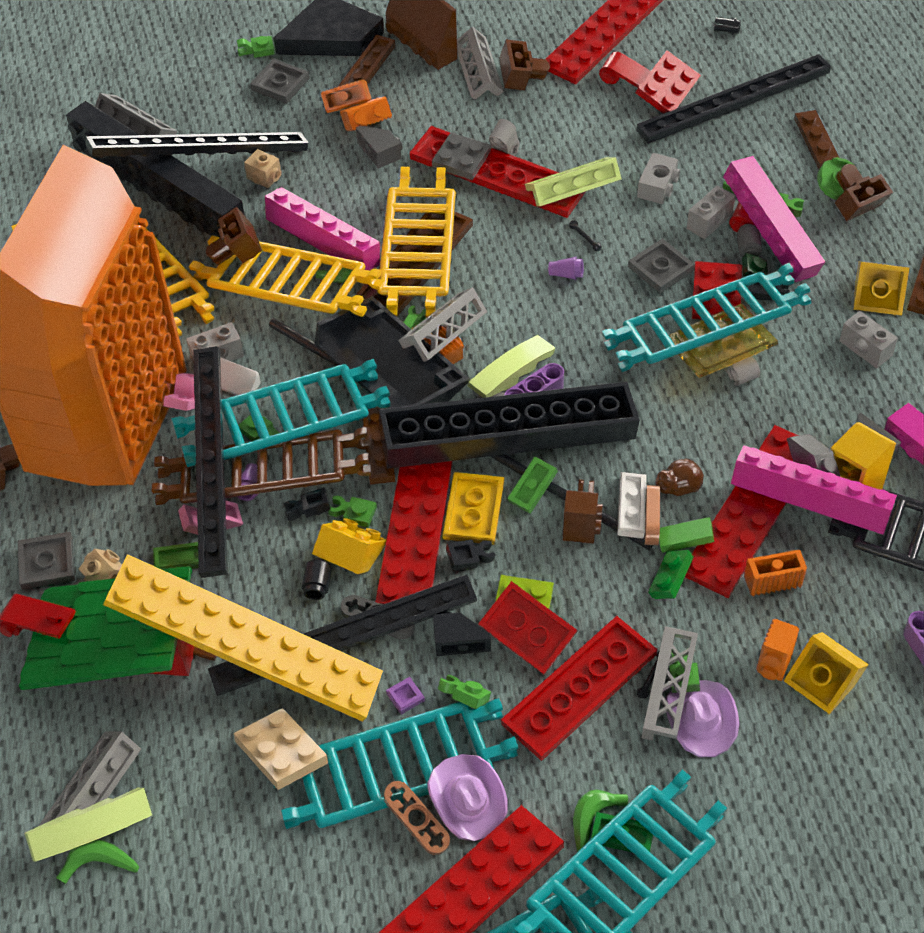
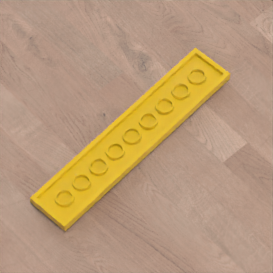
[103,554,383,722]

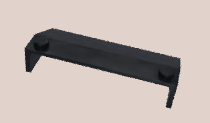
[314,296,470,409]

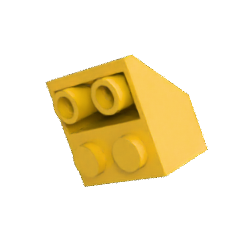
[830,422,896,489]
[312,518,387,574]

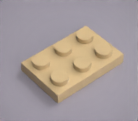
[234,708,328,790]

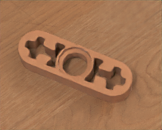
[645,485,660,546]
[384,781,450,855]

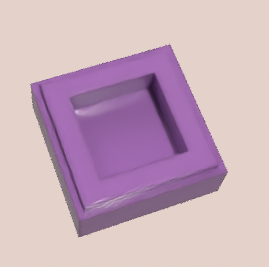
[386,677,425,715]

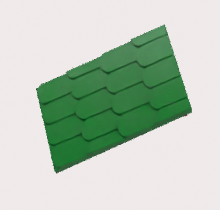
[19,566,194,690]

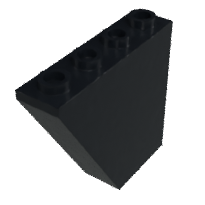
[274,0,384,56]

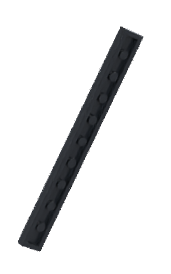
[636,54,831,144]
[86,132,309,158]
[193,346,228,578]
[208,574,477,697]

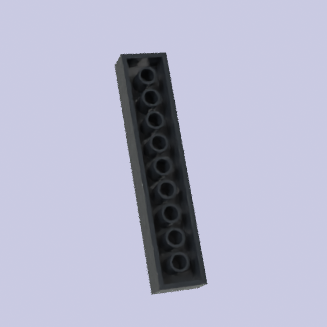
[66,101,245,238]
[379,382,640,469]

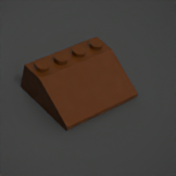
[385,0,457,70]

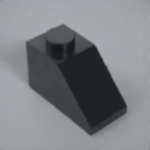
[433,612,491,656]

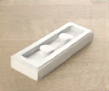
[617,472,646,538]

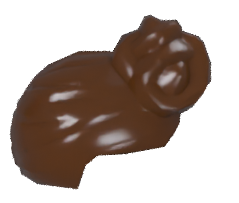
[655,458,704,496]

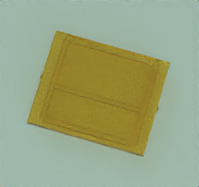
[669,304,778,378]

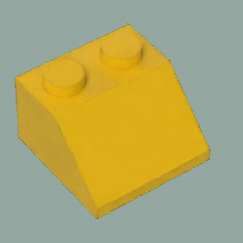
[853,261,909,316]
[783,632,869,714]

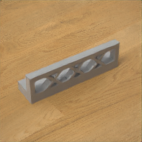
[457,27,504,99]
[95,93,177,135]
[398,287,487,361]
[642,626,698,741]
[39,731,141,826]

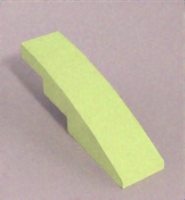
[467,335,555,398]
[25,787,152,862]

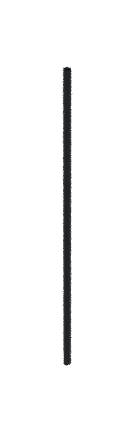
[269,318,654,551]

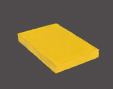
[442,472,504,545]

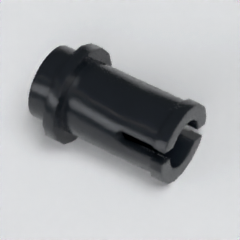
[714,17,741,35]

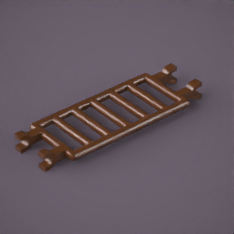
[151,427,371,506]

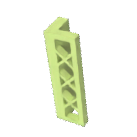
[525,157,622,206]

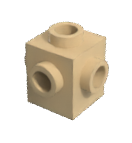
[244,149,281,188]
[79,549,122,581]

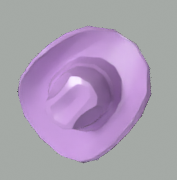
[665,680,739,757]
[427,754,507,841]

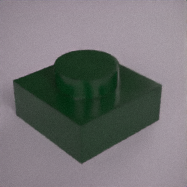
[742,253,768,277]

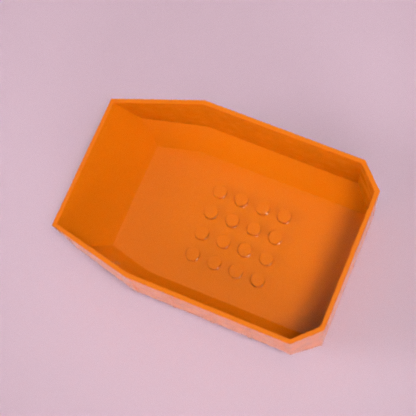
[0,145,187,486]

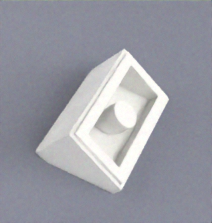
[220,358,261,396]

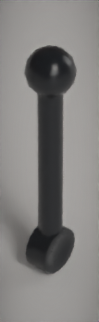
[569,220,602,251]
[637,651,660,699]

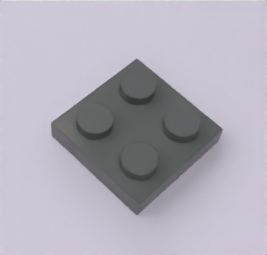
[250,59,310,104]
[432,133,491,180]
[628,238,695,293]
[18,532,75,590]

